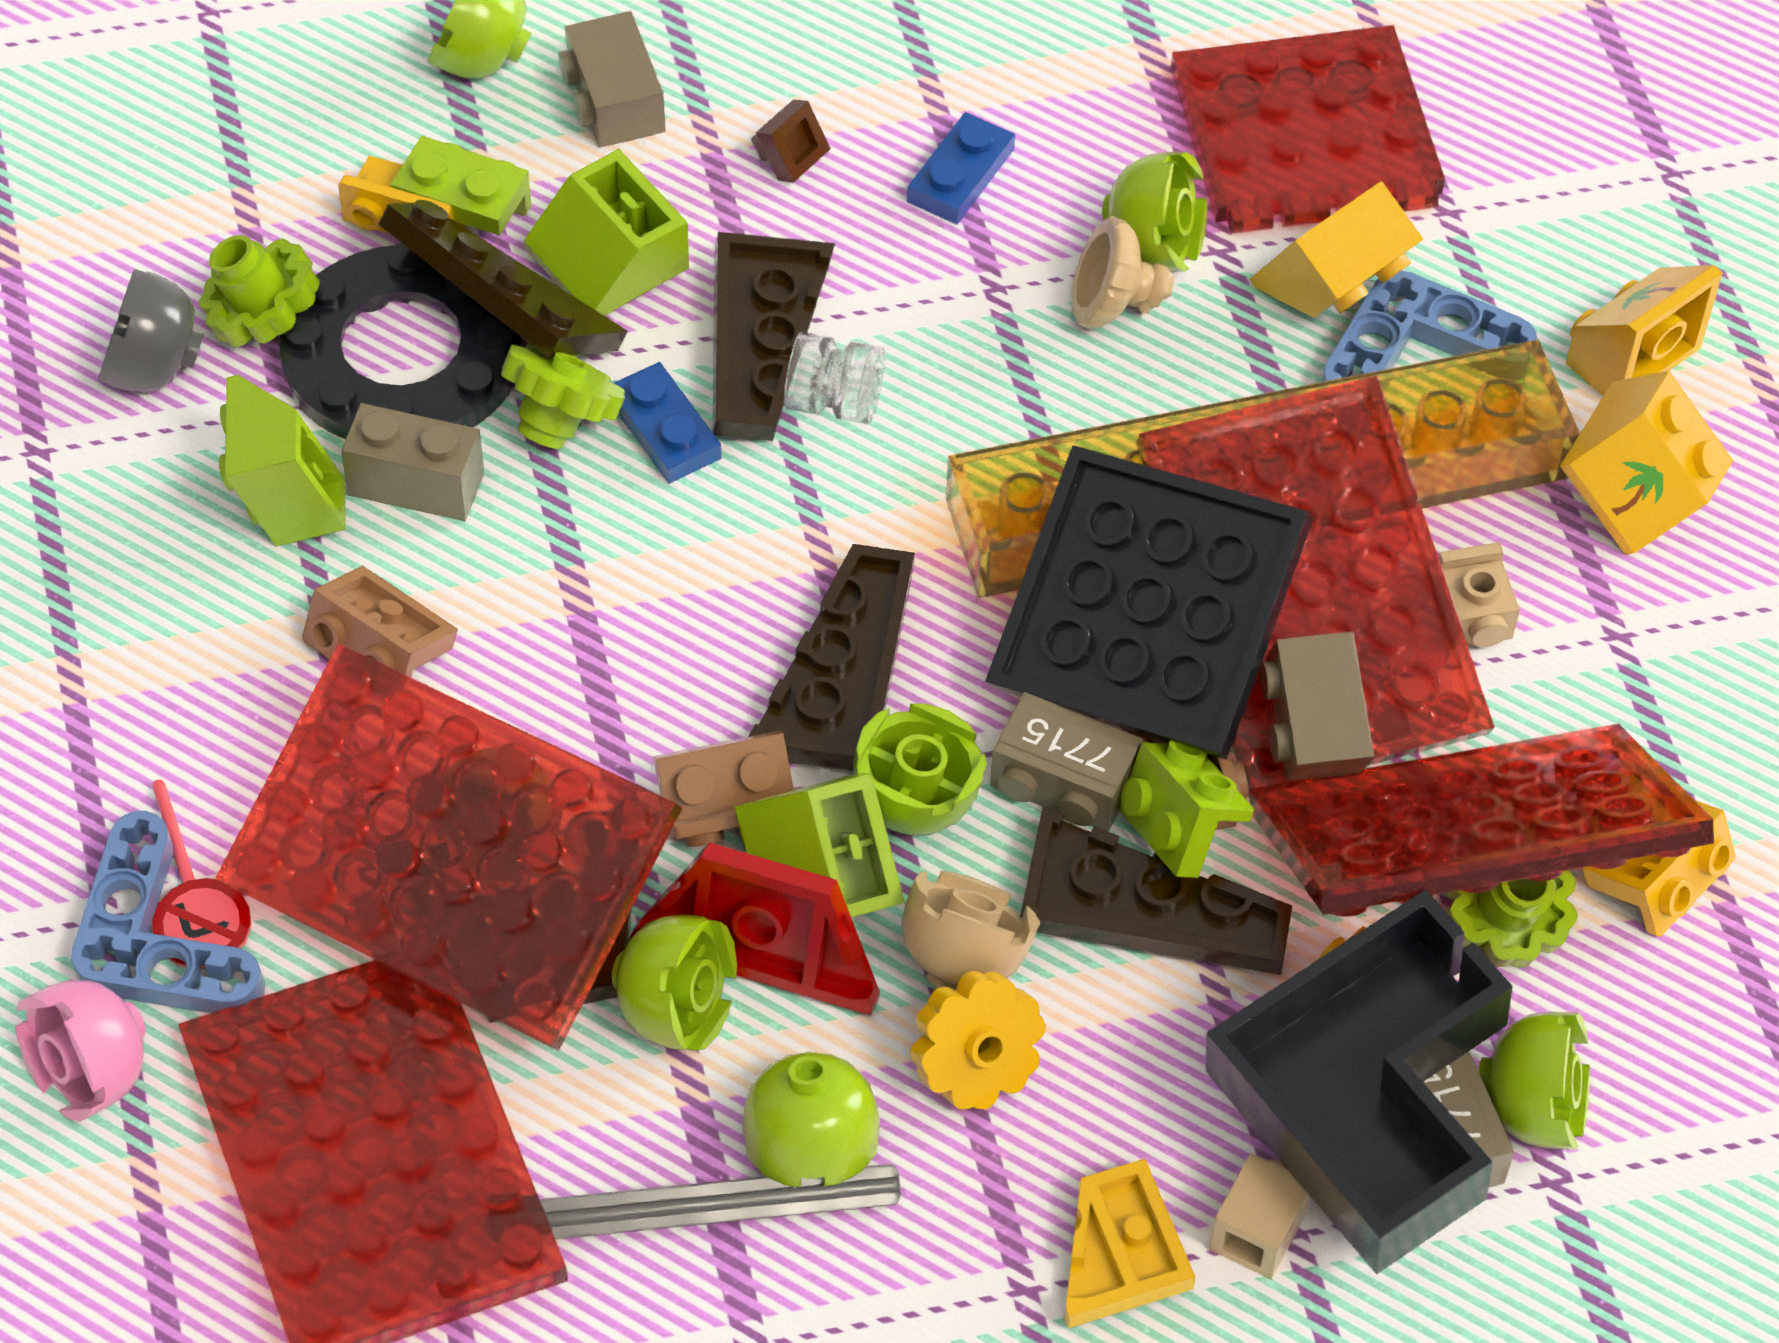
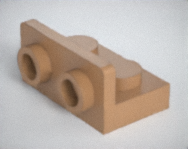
[302,565,458,702]
[653,730,794,847]

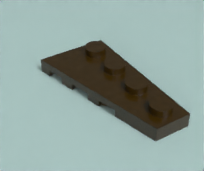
[378,199,628,359]
[712,232,835,441]
[748,544,915,771]
[1020,806,1293,975]

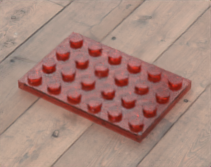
[1136,375,1495,797]
[215,643,683,1051]
[1248,723,1714,917]
[178,940,568,1343]

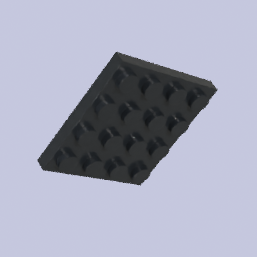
[985,445,1313,760]

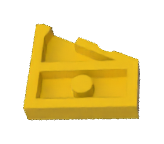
[1064,1158,1196,1329]

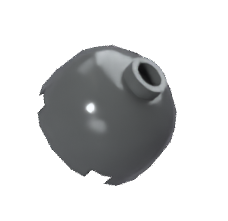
[98,268,204,393]

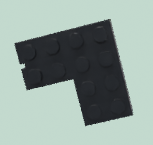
[1205,889,1513,1275]

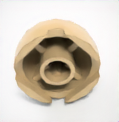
[901,871,1040,991]

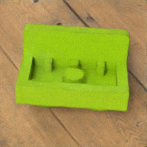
[390,135,531,236]
[1118,740,1254,878]

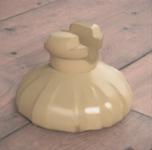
[1071,216,1174,329]

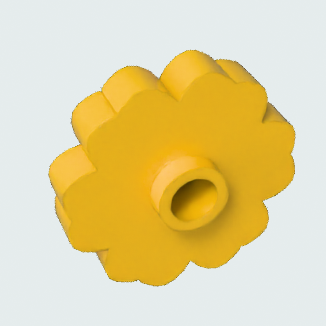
[910,971,1046,1110]

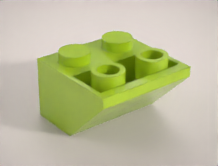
[523,148,689,316]
[219,374,346,547]
[733,773,905,917]

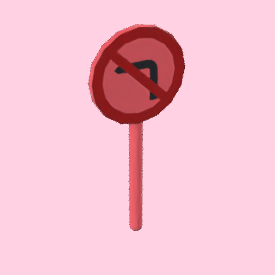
[152,779,252,969]

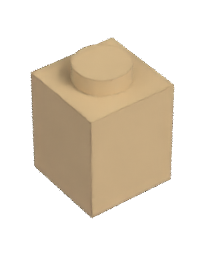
[1209,1153,1310,1280]

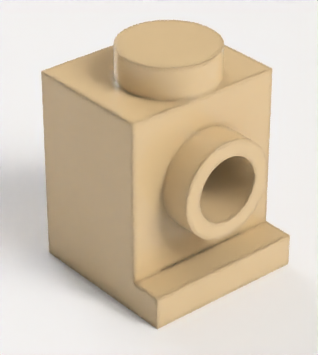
[1432,542,1520,649]

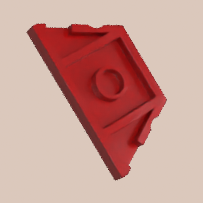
[629,842,880,1016]

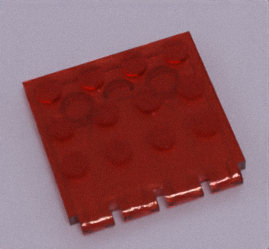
[1170,25,1445,234]

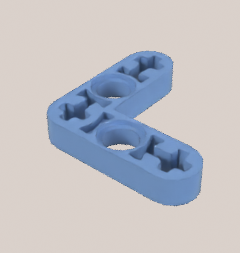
[1321,270,1537,413]
[71,811,266,1016]

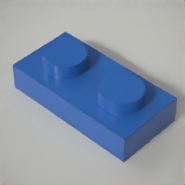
[907,112,1016,225]
[614,361,722,484]

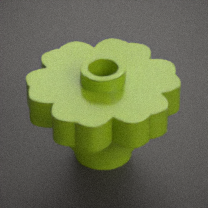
[199,235,320,347]
[501,344,625,449]
[1443,833,1578,968]

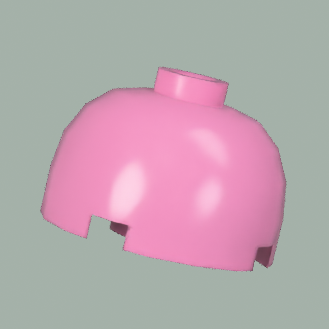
[16,980,146,1122]

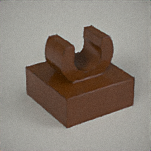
[751,99,831,183]

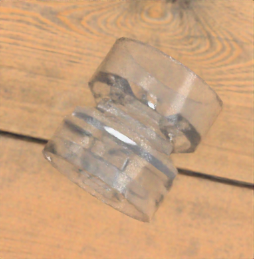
[784,331,885,425]

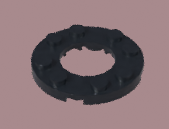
[279,243,523,440]

